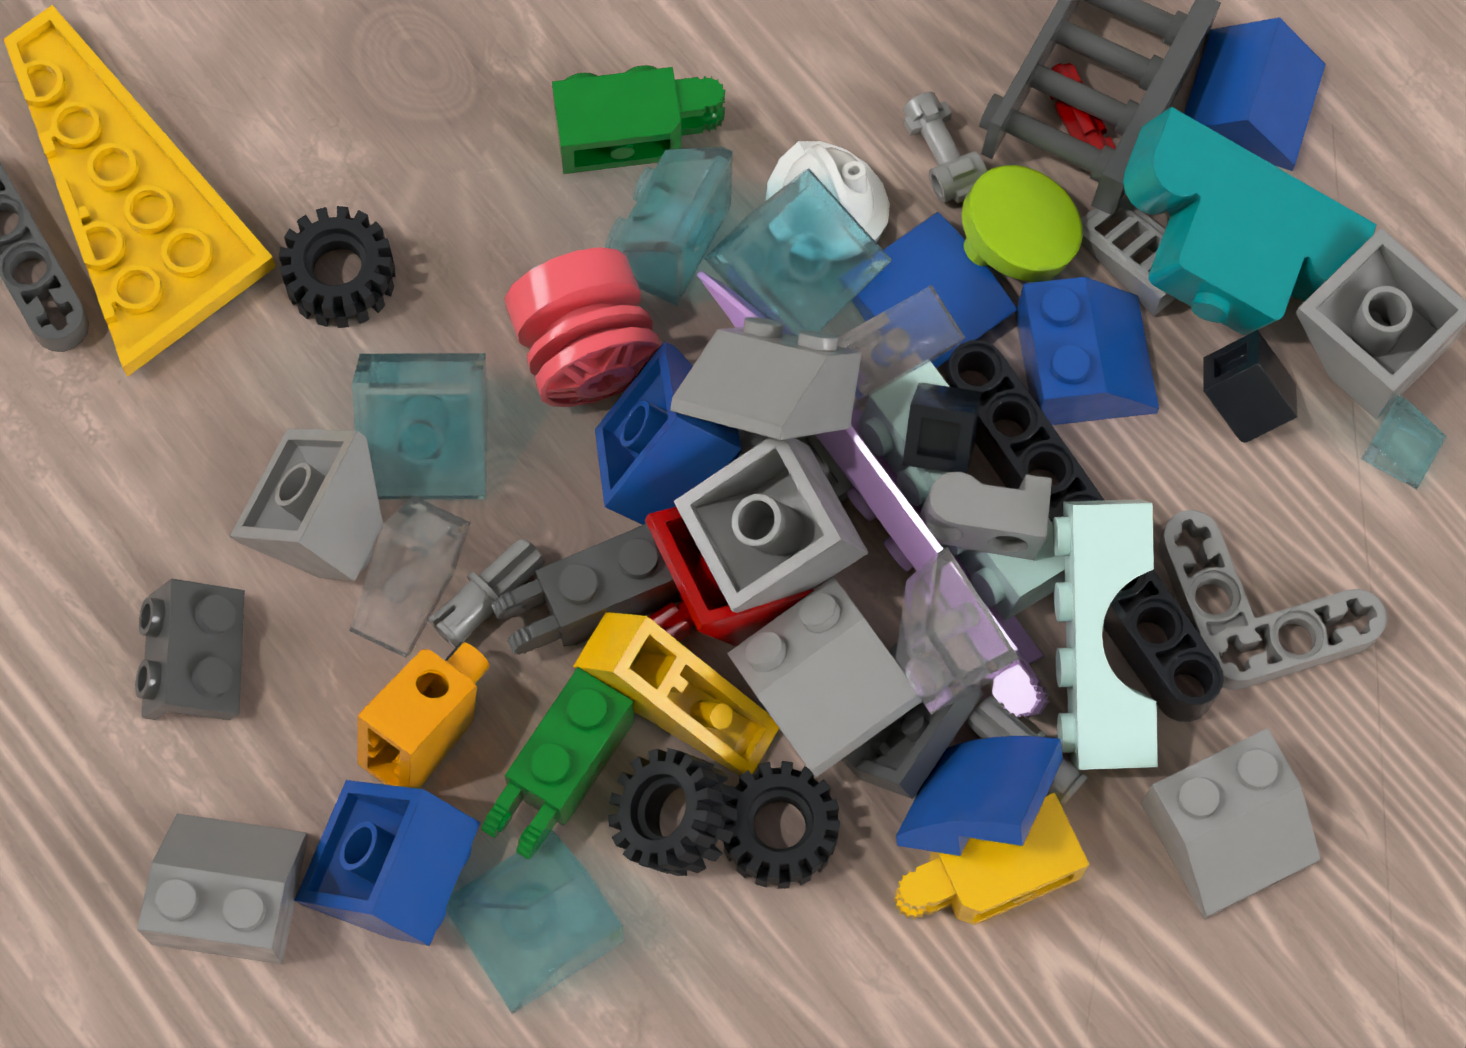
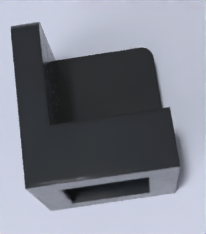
[1203,330,1298,443]
[902,383,982,474]

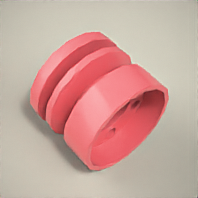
[504,247,662,407]

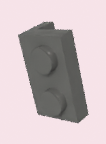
[135,579,245,720]
[841,642,983,799]

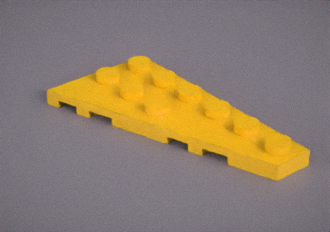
[3,5,276,377]

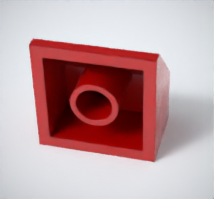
[645,507,814,647]

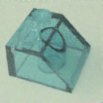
[605,146,733,306]
[352,353,488,500]

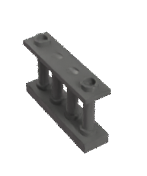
[979,0,1221,216]

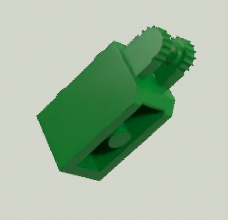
[552,65,725,174]
[481,667,635,860]

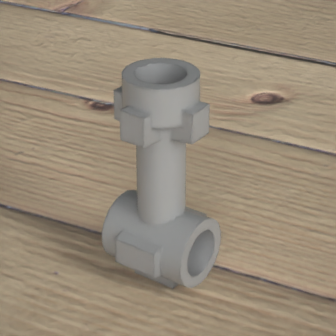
[903,92,987,204]

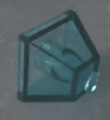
[704,168,892,337]
[446,830,624,1014]

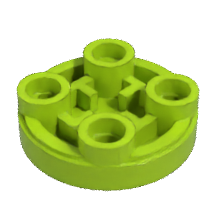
[962,165,1083,283]

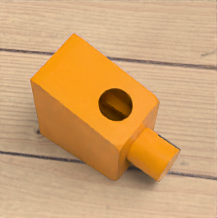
[357,642,490,789]

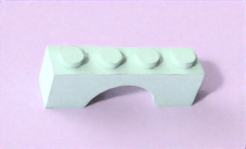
[858,361,1065,621]
[1053,499,1158,770]

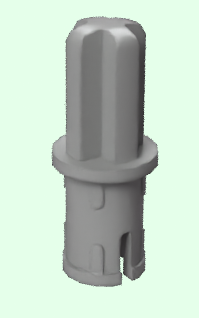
[428,539,545,649]
[966,696,1088,806]

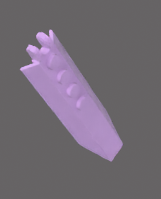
[697,271,1050,719]

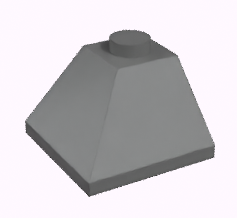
[230,428,383,582]

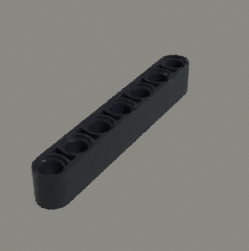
[945,340,1224,722]

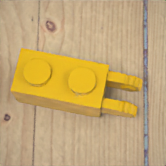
[893,793,1090,925]

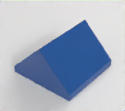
[1184,17,1326,171]

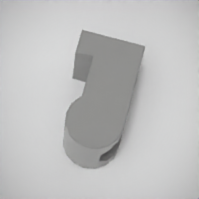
[920,472,1052,560]

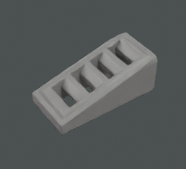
[1081,197,1176,316]

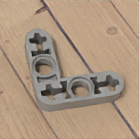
[1159,510,1387,690]

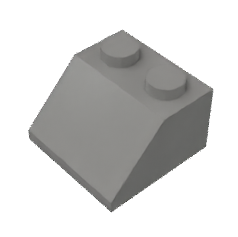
[1296,228,1466,420]
[670,317,862,440]
[673,437,868,613]
[727,577,923,777]
[1140,728,1321,919]
[137,813,308,965]

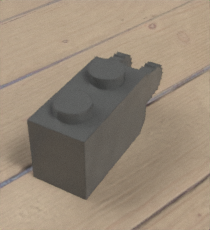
[491,524,681,655]

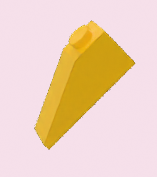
[573,612,779,776]

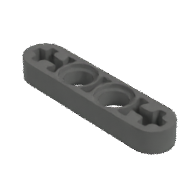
[0,163,89,352]

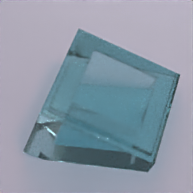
[1361,395,1446,490]

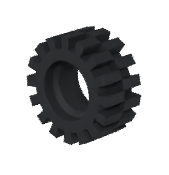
[279,206,396,328]
[608,748,737,876]
[723,761,840,889]

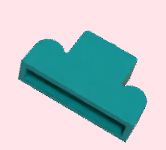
[1123,107,1377,335]

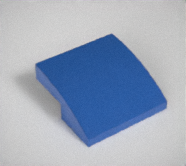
[838,212,1018,373]
[896,736,1063,856]

